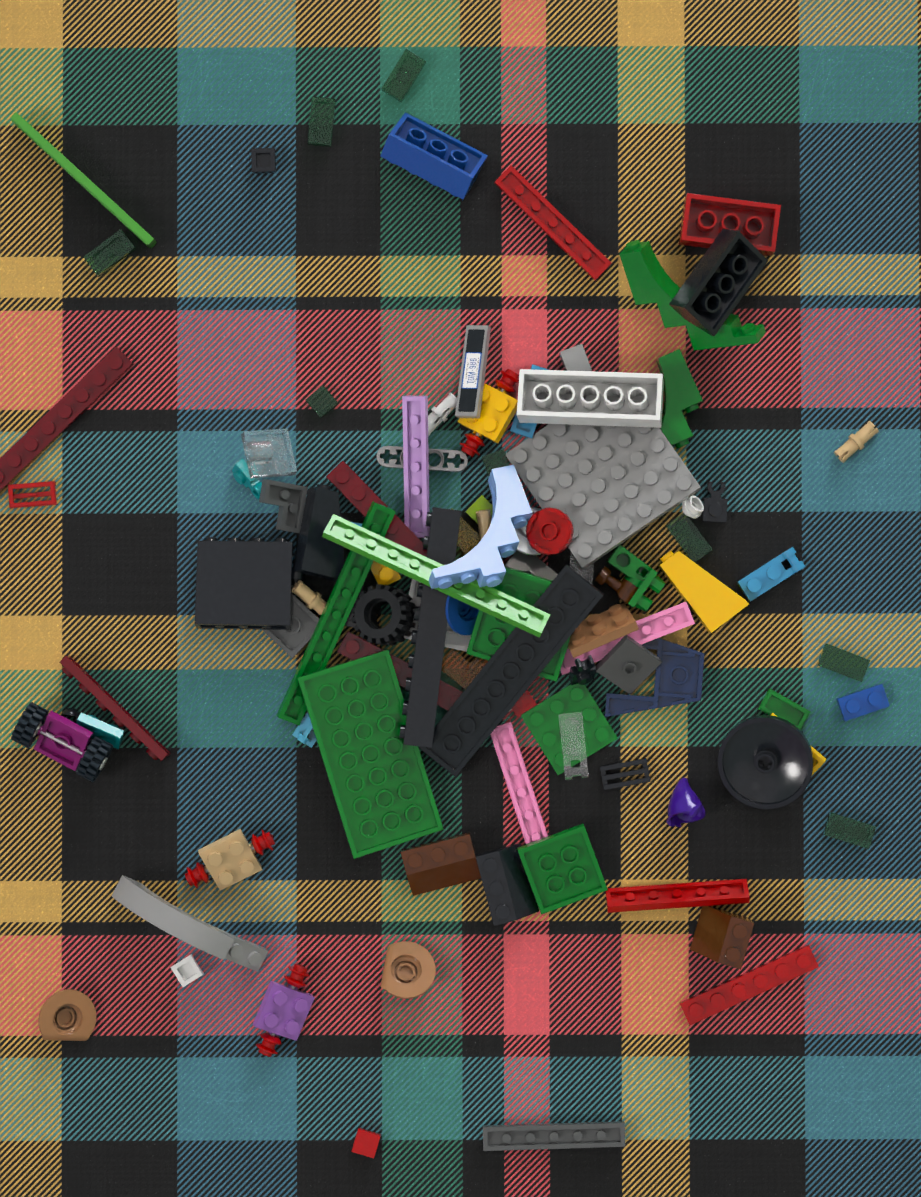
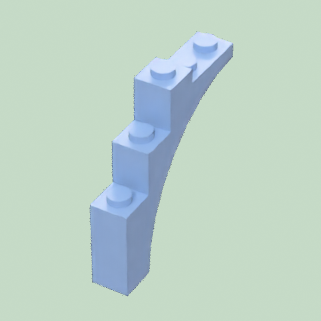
[429,465,532,589]

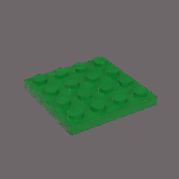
[466,566,571,682]

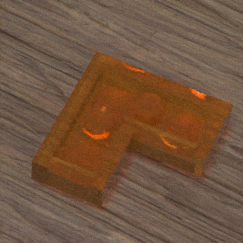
[441,649,488,689]

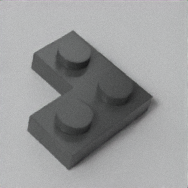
[259,479,308,533]

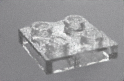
[241,428,297,479]

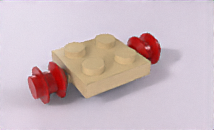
[185,829,275,891]

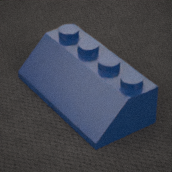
[380,112,488,200]

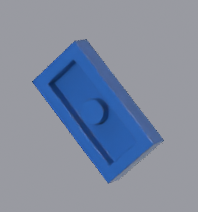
[836,684,890,721]

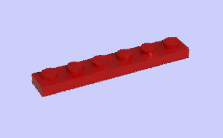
[494,165,612,281]
[606,879,750,913]
[679,945,819,1025]

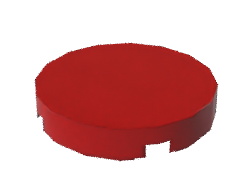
[526,507,574,555]

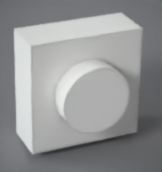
[170,954,204,987]

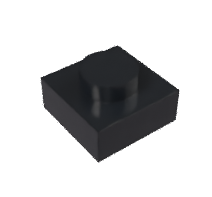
[251,148,276,174]

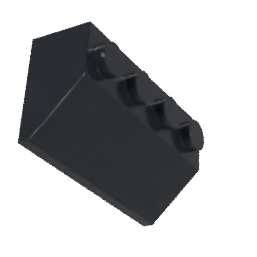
[669,229,768,336]

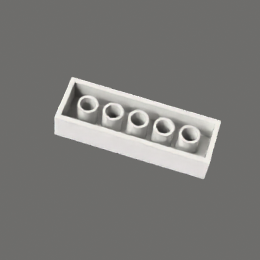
[517,369,664,428]

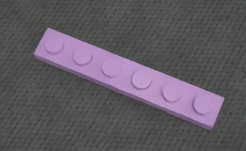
[402,395,430,538]

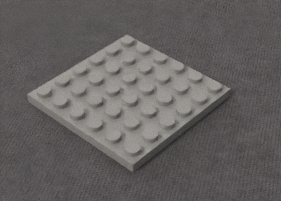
[505,424,701,570]

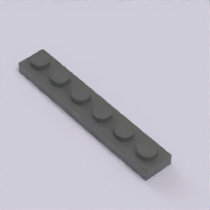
[483,1121,625,1151]

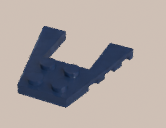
[605,638,705,717]

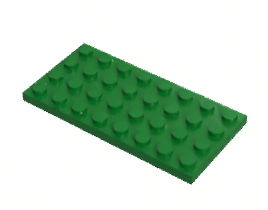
[297,649,444,859]

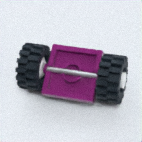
[11,702,113,782]

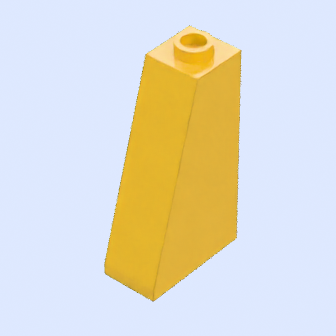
[658,551,749,633]

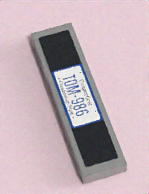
[455,325,491,419]

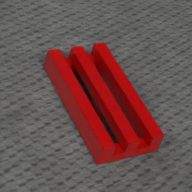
[8,481,58,509]

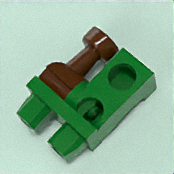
[594,545,666,612]

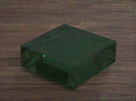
[305,385,338,418]

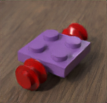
[253,964,315,1057]

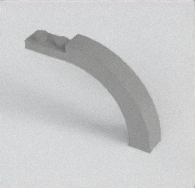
[111,875,269,972]

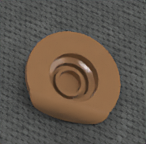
[380,941,436,999]
[38,989,96,1041]

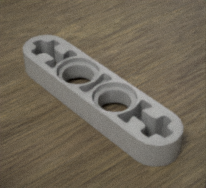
[376,446,468,472]

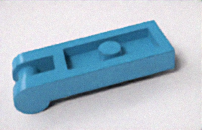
[737,547,805,602]

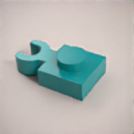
[232,458,262,500]

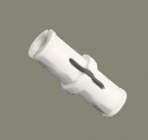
[428,392,457,437]

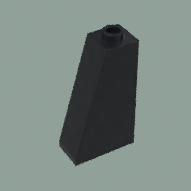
[293,484,344,582]

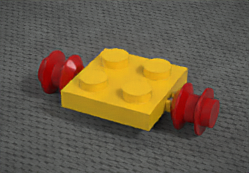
[457,369,519,457]

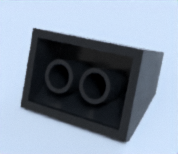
[476,843,539,926]

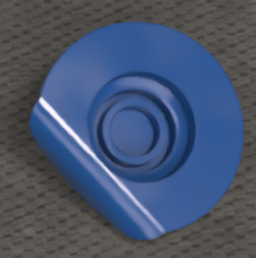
[445,595,479,635]

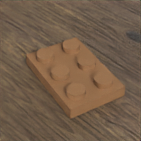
[568,603,639,658]

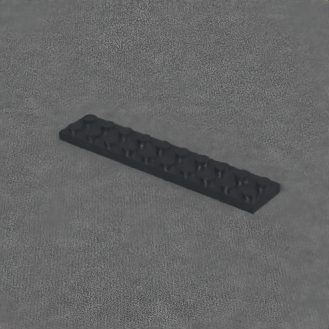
[419,564,604,777]

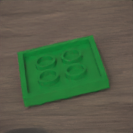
[521,683,618,775]
[517,824,608,915]

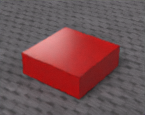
[351,1128,381,1159]

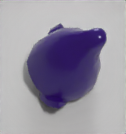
[666,778,706,827]

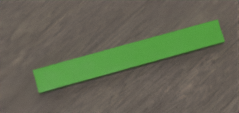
[10,112,157,249]

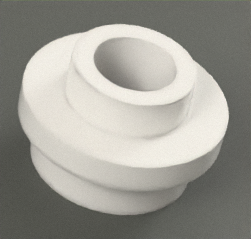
[682,496,704,519]

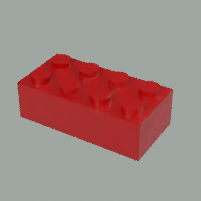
[679,193,781,256]

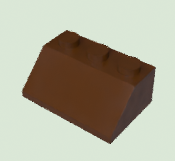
[401,832,481,896]

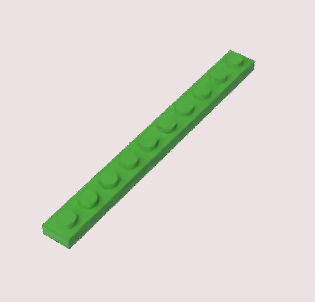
[322,514,551,638]

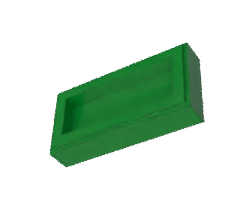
[757,688,811,730]

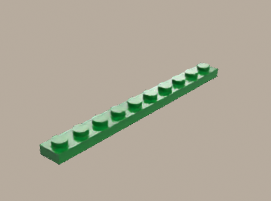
[277,501,396,725]

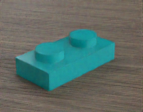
[76,712,124,749]

